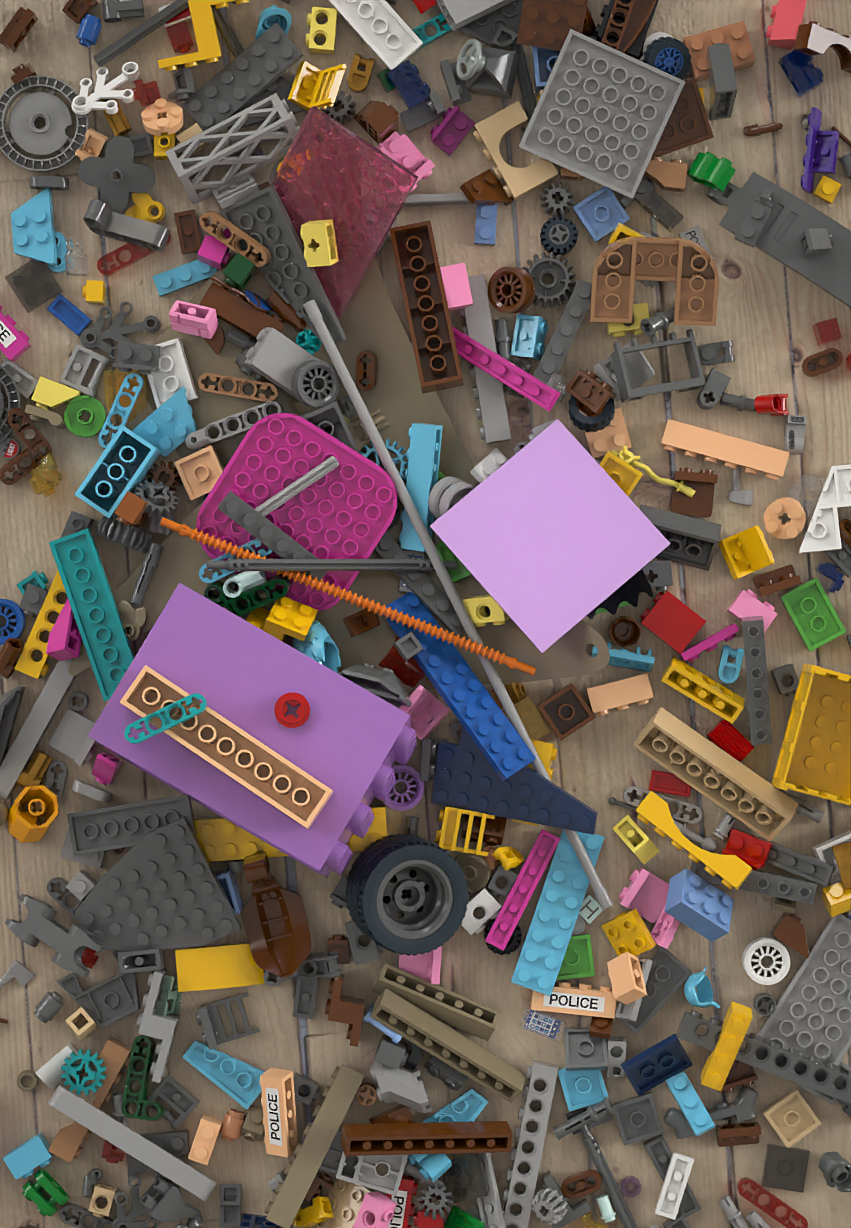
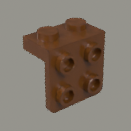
[670,468,718,517]

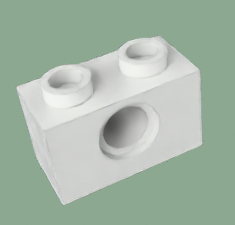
[461,887,502,935]

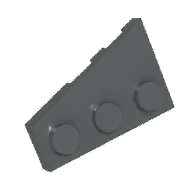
[126,1130,190,1178]

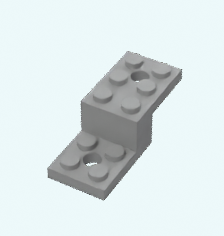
[136,968,180,1083]
[301,1121,408,1196]

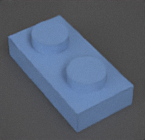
[474,203,498,245]

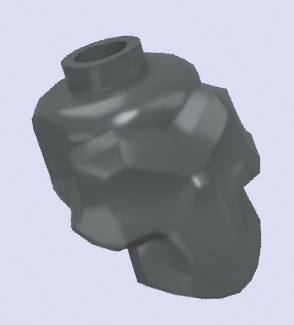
[818,1152,851,1192]

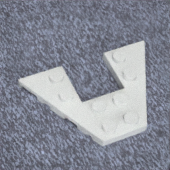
[799,464,851,554]

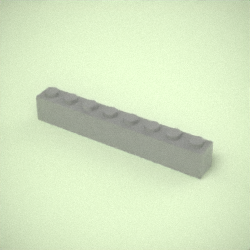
[459,274,511,444]

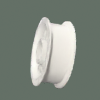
[742,937,790,985]

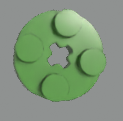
[64,395,107,438]

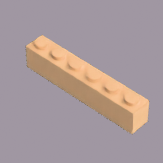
[661,419,789,481]

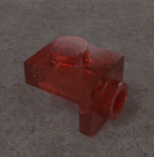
[132,79,161,106]

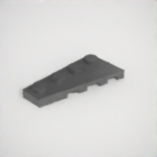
[621,946,693,1035]

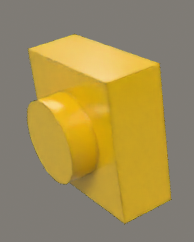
[813,175,842,204]

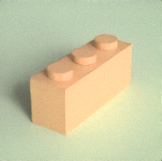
[585,673,653,716]

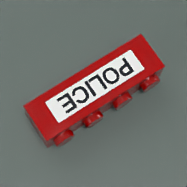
[386,1175,418,1228]

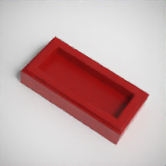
[648,770,692,797]

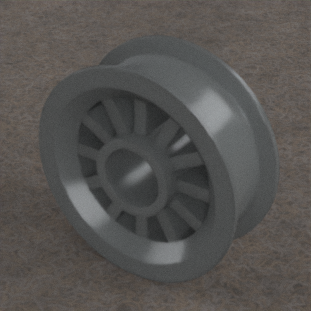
[291,360,341,407]

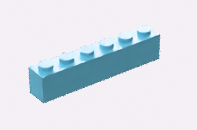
[399,423,443,552]

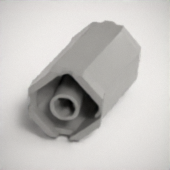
[370,1060,432,1113]

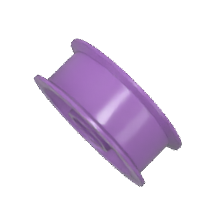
[384,764,424,811]

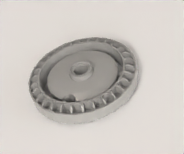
[0,75,89,172]

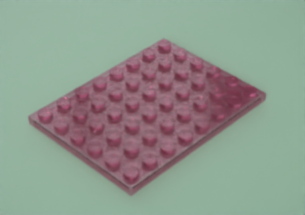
[271,106,418,318]

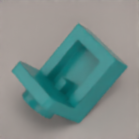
[16,570,50,595]

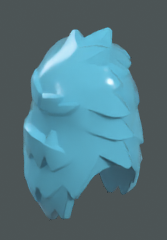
[292,620,341,673]

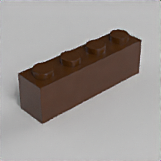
[200,282,285,341]

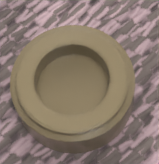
[17,1070,39,1092]

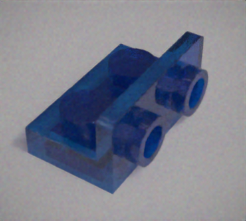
[387,60,431,110]

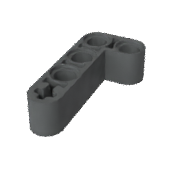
[83,199,170,252]

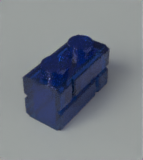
[778,50,824,97]

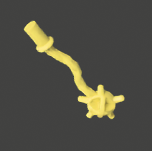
[611,445,695,498]

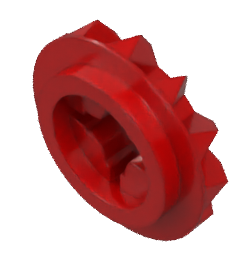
[274,692,310,728]

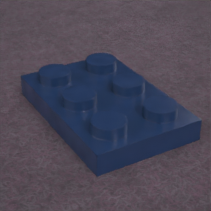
[621,1034,693,1096]

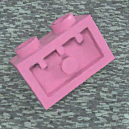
[376,131,422,180]
[651,903,681,949]

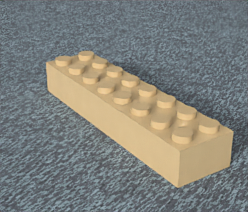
[633,707,799,841]

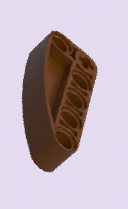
[601,0,656,54]

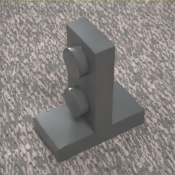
[542,1171,591,1228]

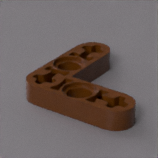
[0,408,52,485]

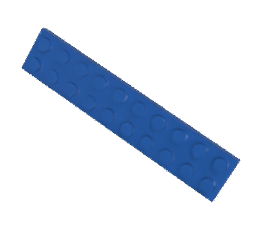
[383,592,536,781]

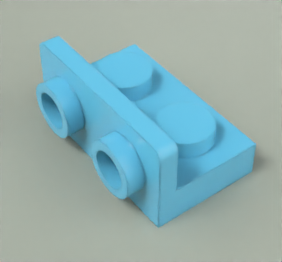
[510,314,548,361]

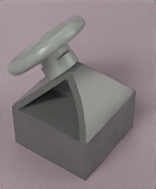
[456,39,520,99]

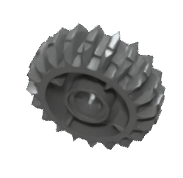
[523,252,576,308]
[96,516,153,553]

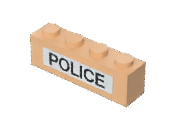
[530,981,616,1019]
[260,1067,298,1157]

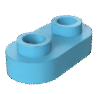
[47,231,69,274]

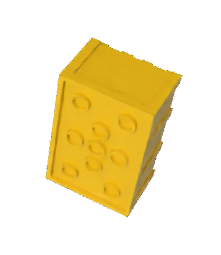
[771,663,851,807]

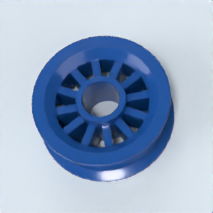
[0,599,26,645]

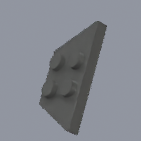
[231,76,307,128]

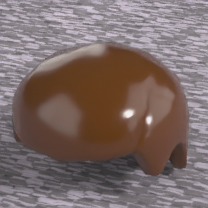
[608,616,642,648]

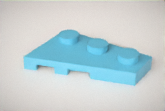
[421,1088,489,1123]

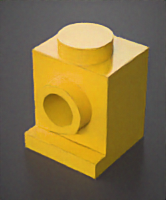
[154,132,177,160]

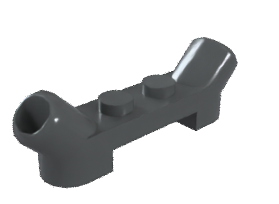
[664,1086,759,1139]

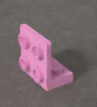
[398,946,442,984]

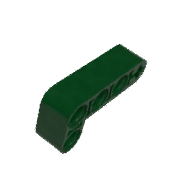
[204,574,291,616]
[121,1035,164,1121]

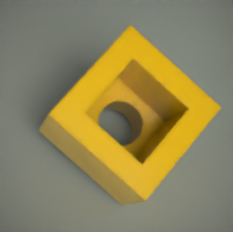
[82,280,106,305]

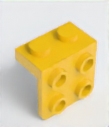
[718,525,774,580]

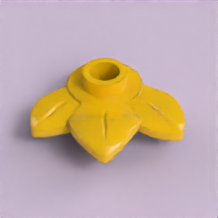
[124,192,165,224]

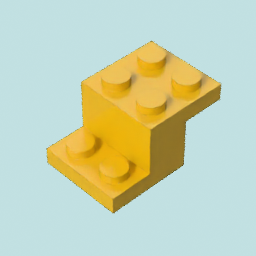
[246,597,318,642]

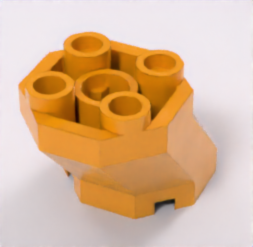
[7,785,59,843]

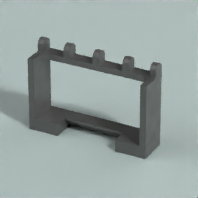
[611,329,706,403]

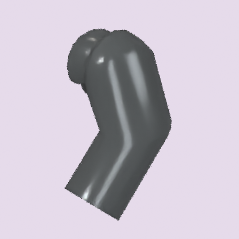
[82,1168,103,1198]

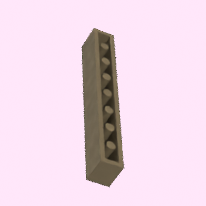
[370,988,526,1103]
[264,1064,365,1228]

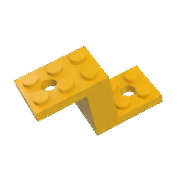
[158,0,249,72]

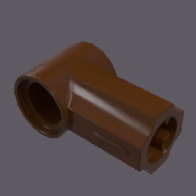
[0,637,24,679]

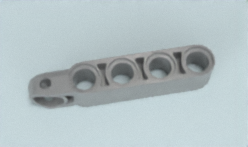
[185,401,284,450]

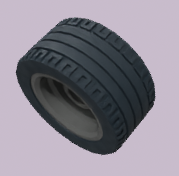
[345,834,469,956]

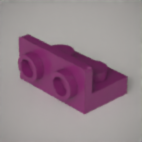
[430,105,476,156]

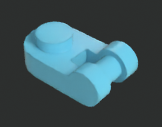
[718,645,744,683]

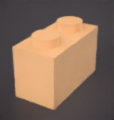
[607,952,647,1005]
[188,1114,223,1165]

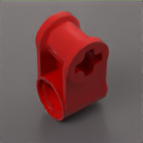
[754,394,789,416]

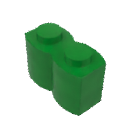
[687,152,736,192]

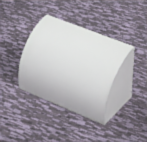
[36,1043,82,1089]

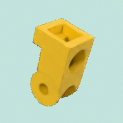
[292,1196,334,1228]

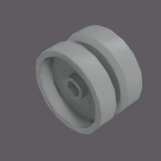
[428,476,476,519]

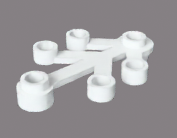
[71,62,140,115]

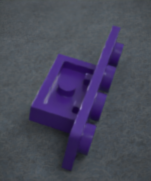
[801,107,839,193]

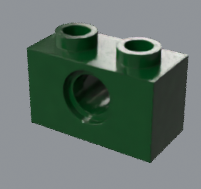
[223,252,257,292]

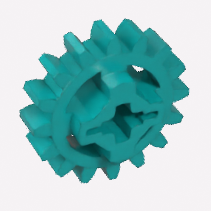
[61,1049,107,1095]

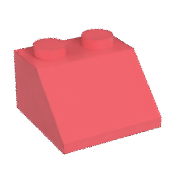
[765,0,807,50]

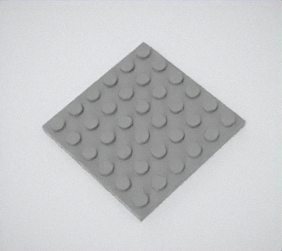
[518,29,685,199]

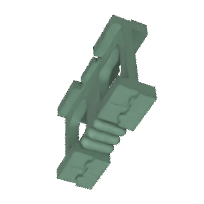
[155,975,183,1016]

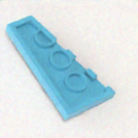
[182,1040,265,1109]

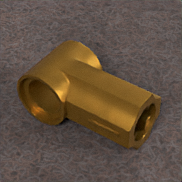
[99,99,132,136]
[16,750,53,789]

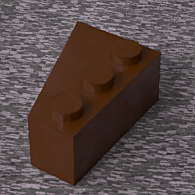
[353,101,399,145]

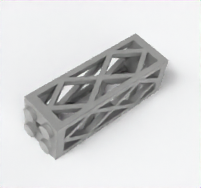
[165,93,304,205]

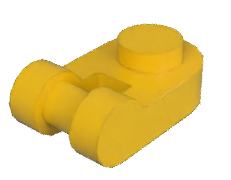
[492,846,524,871]

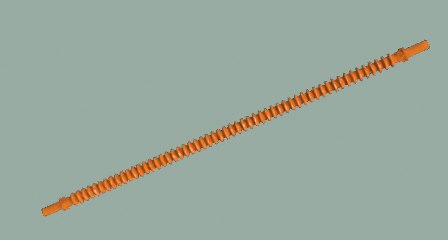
[160,517,536,675]

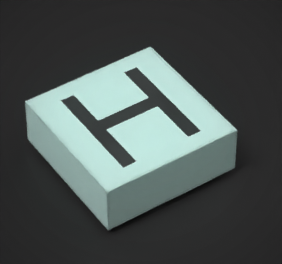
[579,894,604,924]

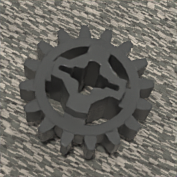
[133,480,179,519]

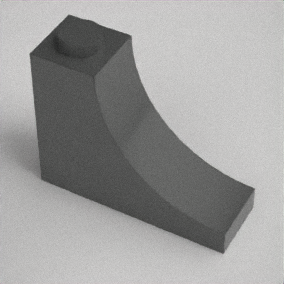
[706,43,738,120]

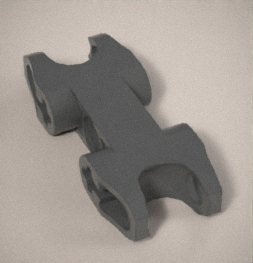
[5,893,105,977]

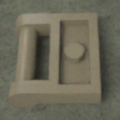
[25,404,66,429]

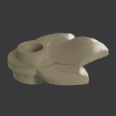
[117,600,147,641]

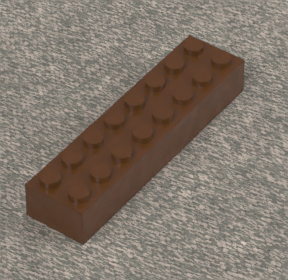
[389,220,464,394]

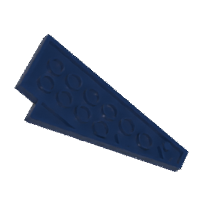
[431,727,598,835]

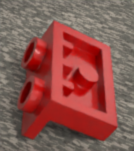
[721,828,773,870]

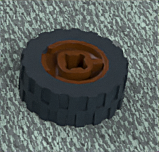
[568,395,615,432]

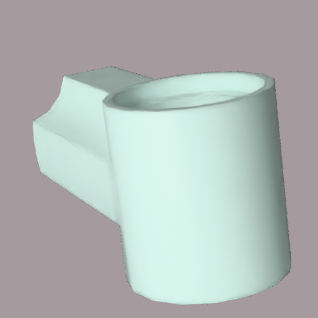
[223,571,267,598]

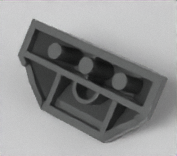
[338,663,412,707]
[0,686,25,766]

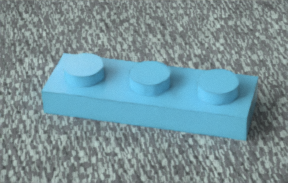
[152,259,217,297]
[666,1071,715,1137]

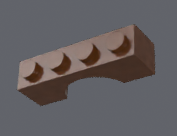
[794,21,851,73]

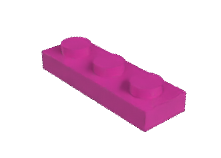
[679,623,740,663]

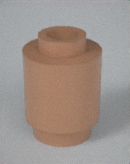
[219,1108,246,1142]

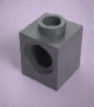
[770,664,799,697]
[487,863,518,898]
[293,1073,320,1105]

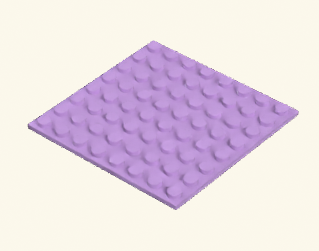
[430,419,670,653]

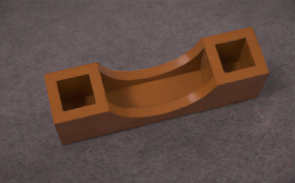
[114,491,149,527]

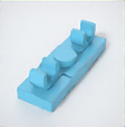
[590,641,655,672]

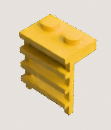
[287,61,346,113]
[435,806,495,856]

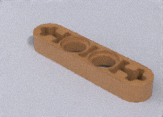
[199,211,271,267]
[198,373,279,402]

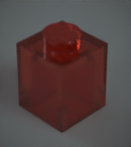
[812,318,842,346]

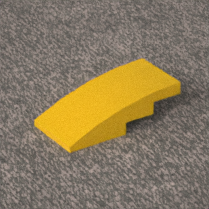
[175,942,265,992]

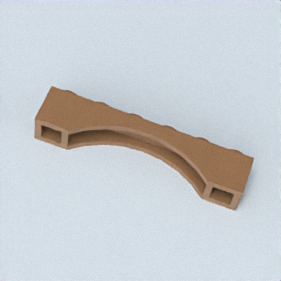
[560,157,688,192]
[48,1037,132,1163]

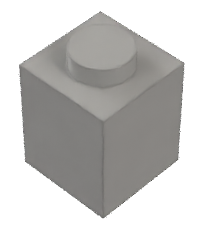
[65,869,97,901]

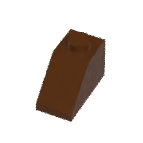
[770,912,809,958]
[369,1104,415,1124]

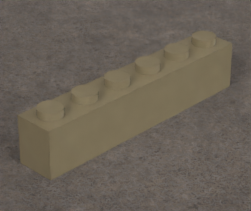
[373,963,501,1041]

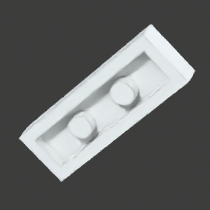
[654,1152,694,1220]

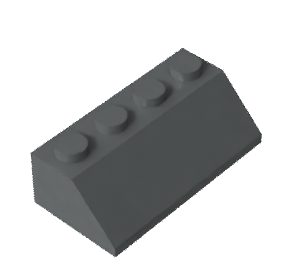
[639,504,721,571]

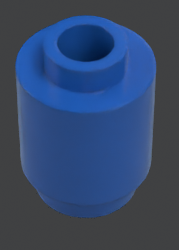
[76,14,102,47]

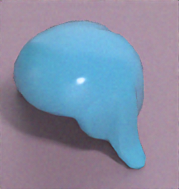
[684,966,721,1009]

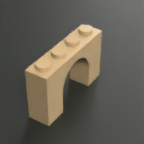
[473,101,558,201]

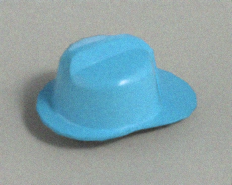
[255,5,292,41]

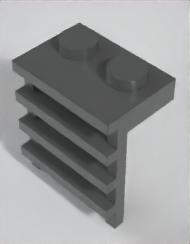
[196,992,260,1050]

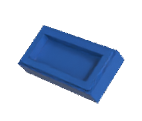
[47,294,92,336]

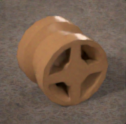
[356,1082,377,1106]

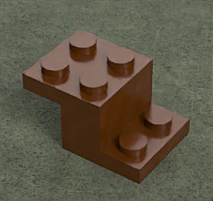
[325,974,366,1047]

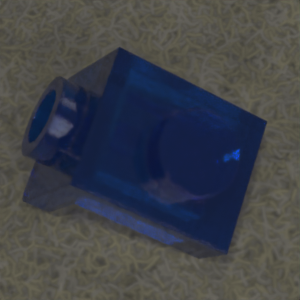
[815,561,844,593]

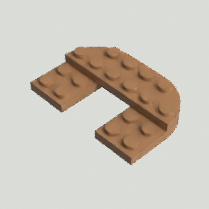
[590,237,719,326]

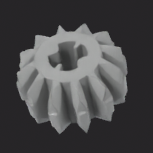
[531,1187,568,1226]

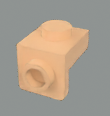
[75,128,108,161]

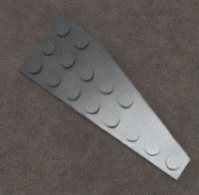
[220,184,347,344]

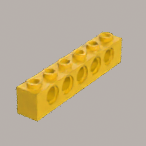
[15,571,66,679]

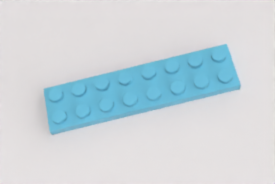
[511,829,605,996]

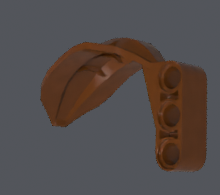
[242,851,311,978]

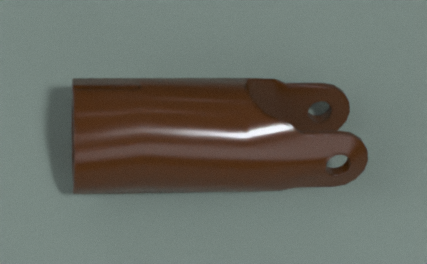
[265,291,307,332]

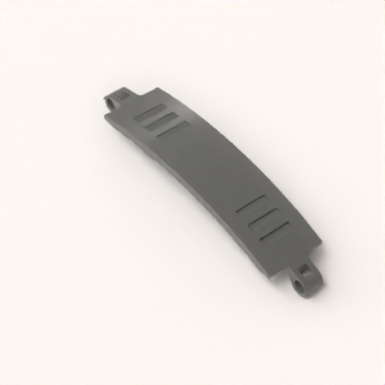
[707,172,851,308]

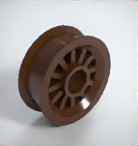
[488,267,535,313]

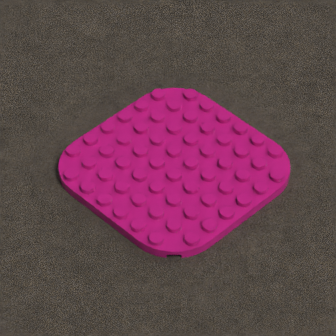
[196,413,397,611]

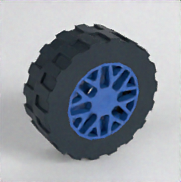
[643,36,691,80]

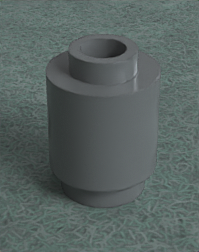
[34,991,64,1023]

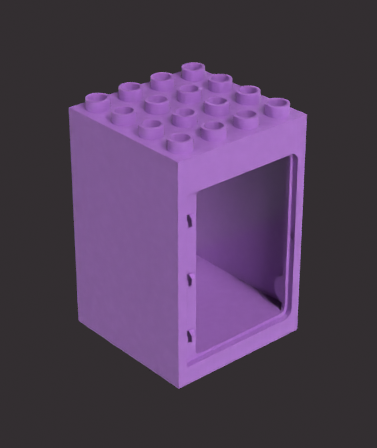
[88,583,417,878]

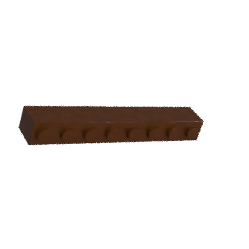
[341,1121,513,1156]

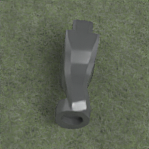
[140,1177,203,1228]

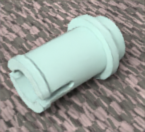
[595,1194,616,1223]

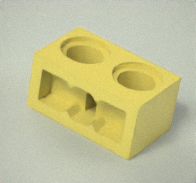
[305,7,338,55]

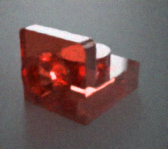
[166,21,194,53]
[101,1140,125,1164]

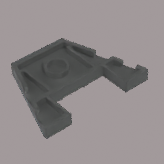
[57,950,140,1029]

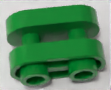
[22,1169,70,1217]

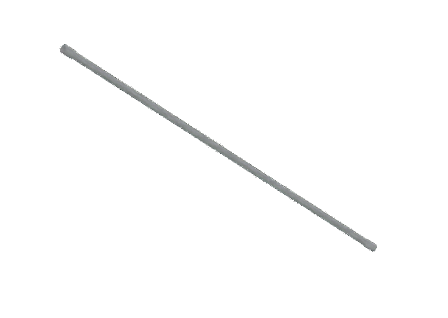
[303,300,613,910]

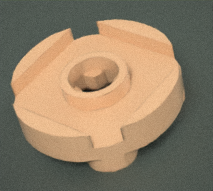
[141,98,183,136]
[764,497,807,539]

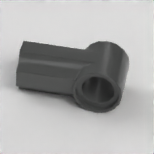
[102,0,144,23]

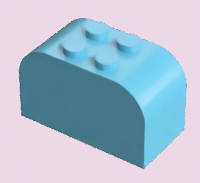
[74,425,160,519]

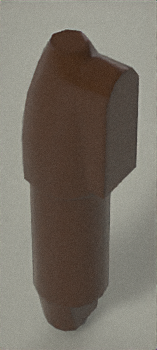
[744,123,783,136]

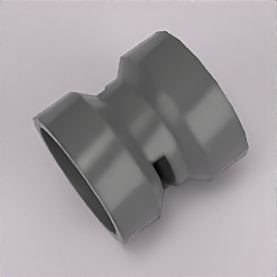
[753,993,776,1016]

